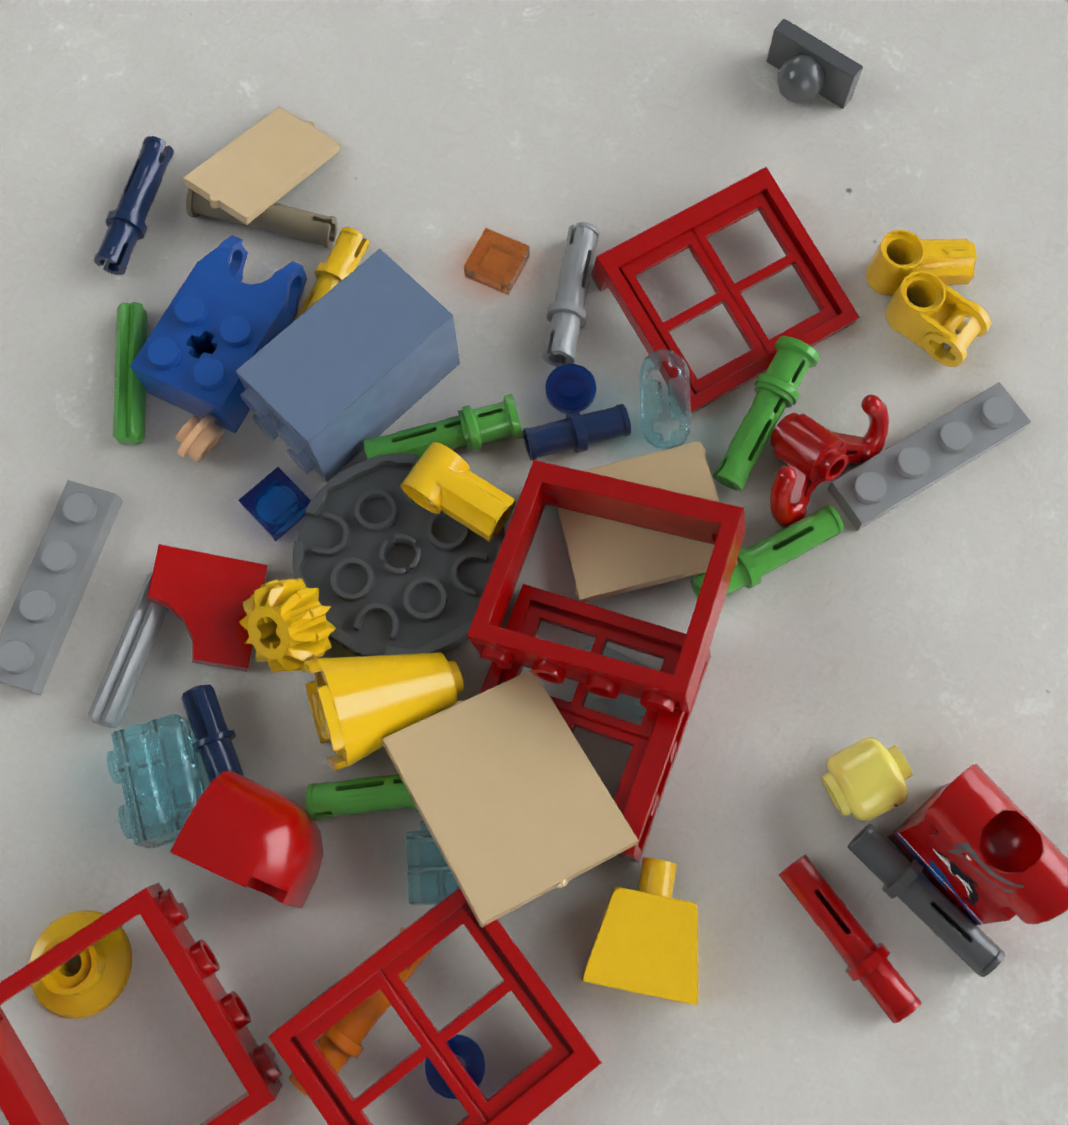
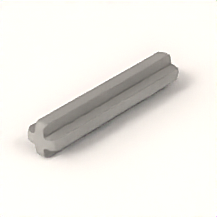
[88,572,168,728]

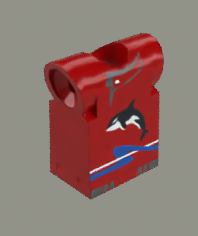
[887,764,1068,925]

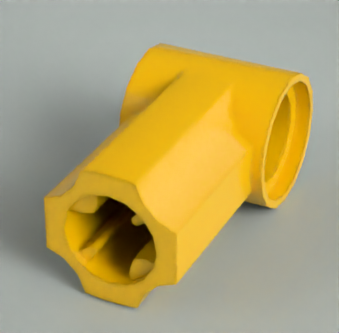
[865,229,977,296]
[400,442,515,542]

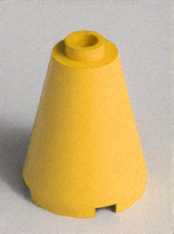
[303,652,464,772]

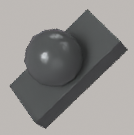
[766,19,863,109]

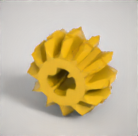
[239,578,336,673]

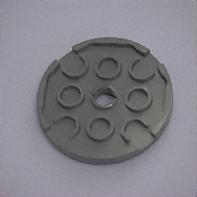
[293,453,505,656]

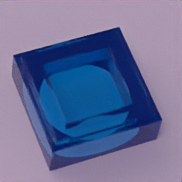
[238,467,311,542]

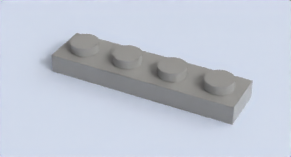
[827,382,1031,531]
[0,480,123,696]

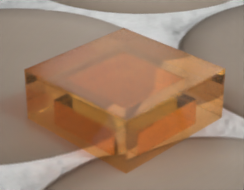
[464,228,530,295]

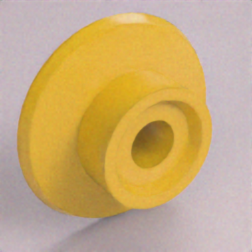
[29,910,132,1019]

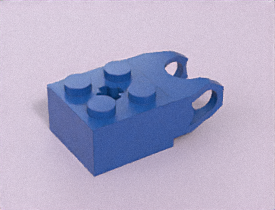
[130,235,307,434]

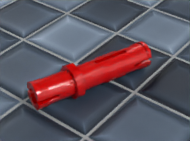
[779,854,922,1023]

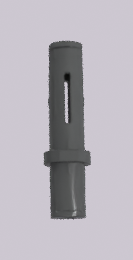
[847,824,1005,977]

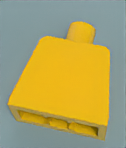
[582,857,699,1006]

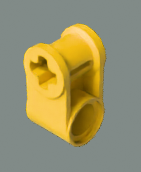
[885,271,991,367]

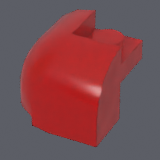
[170,771,324,908]

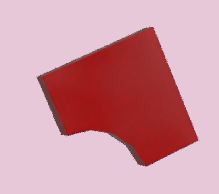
[147,544,268,672]

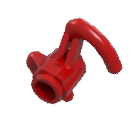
[770,394,889,528]

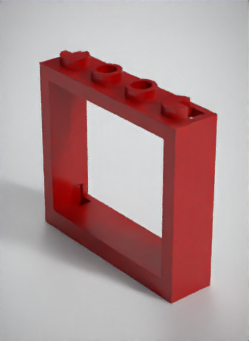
[467,460,746,713]
[0,883,283,1125]

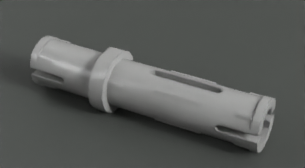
[542,222,600,367]

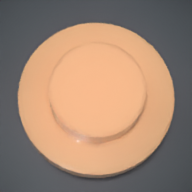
[176,414,224,463]

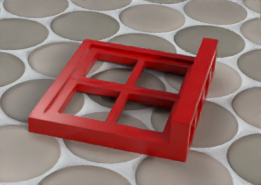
[591,167,860,417]
[479,584,711,864]
[268,887,602,1125]

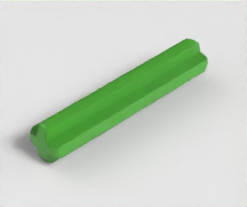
[113,302,147,445]

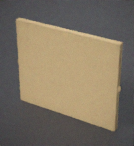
[382,670,639,927]

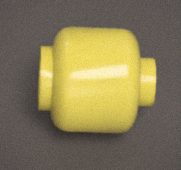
[821,737,913,822]

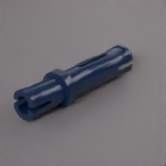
[94,136,174,275]

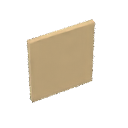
[557,441,737,603]

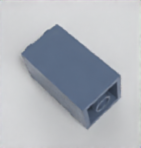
[236,249,460,482]

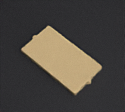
[183,106,340,225]

